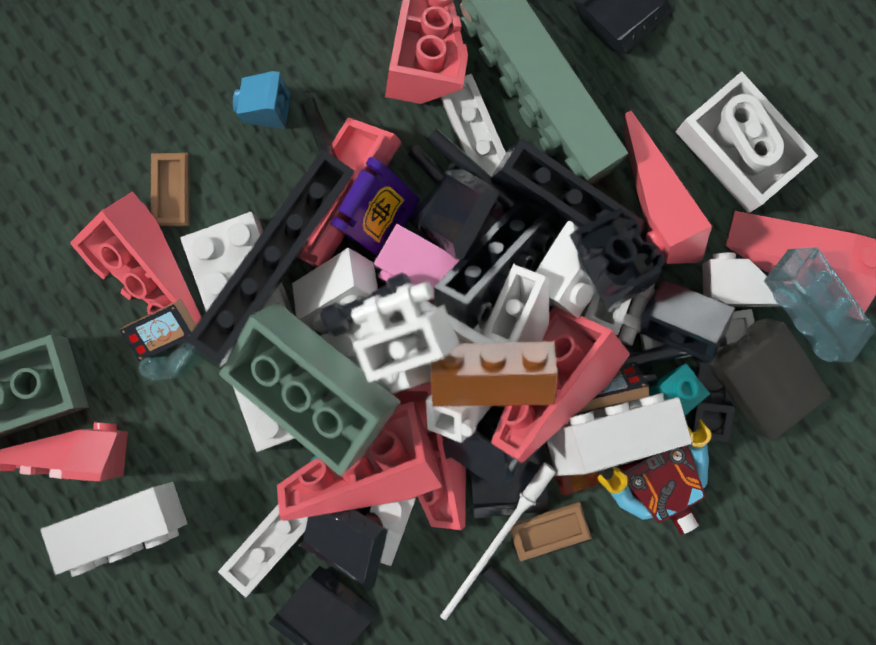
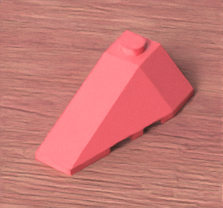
[385,0,468,104]
[623,111,712,264]
[70,191,201,344]
[725,211,876,320]
[491,306,630,463]
[392,382,466,530]
[277,401,443,521]
[0,422,128,481]

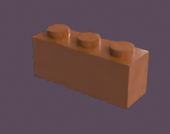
[431,342,558,407]

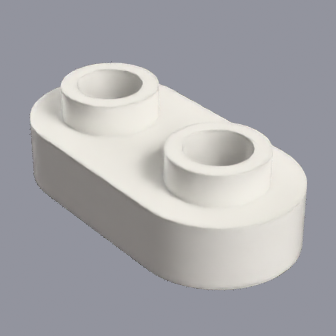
[721,94,784,169]

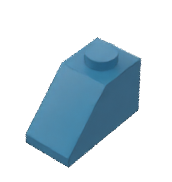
[233,71,291,129]

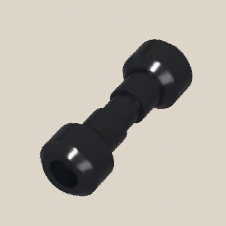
[320,272,412,337]

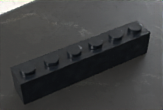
[185,149,355,370]

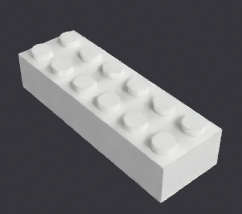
[180,212,295,452]

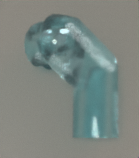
[139,342,194,381]

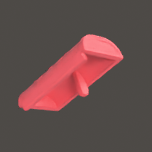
[298,118,402,268]

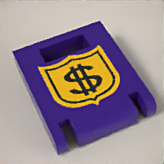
[330,157,420,258]

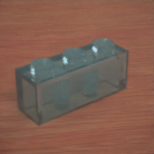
[764,248,876,363]

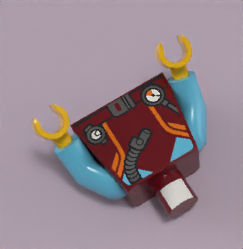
[598,419,711,534]

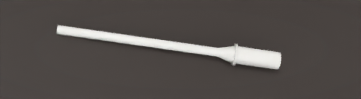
[440,462,557,620]

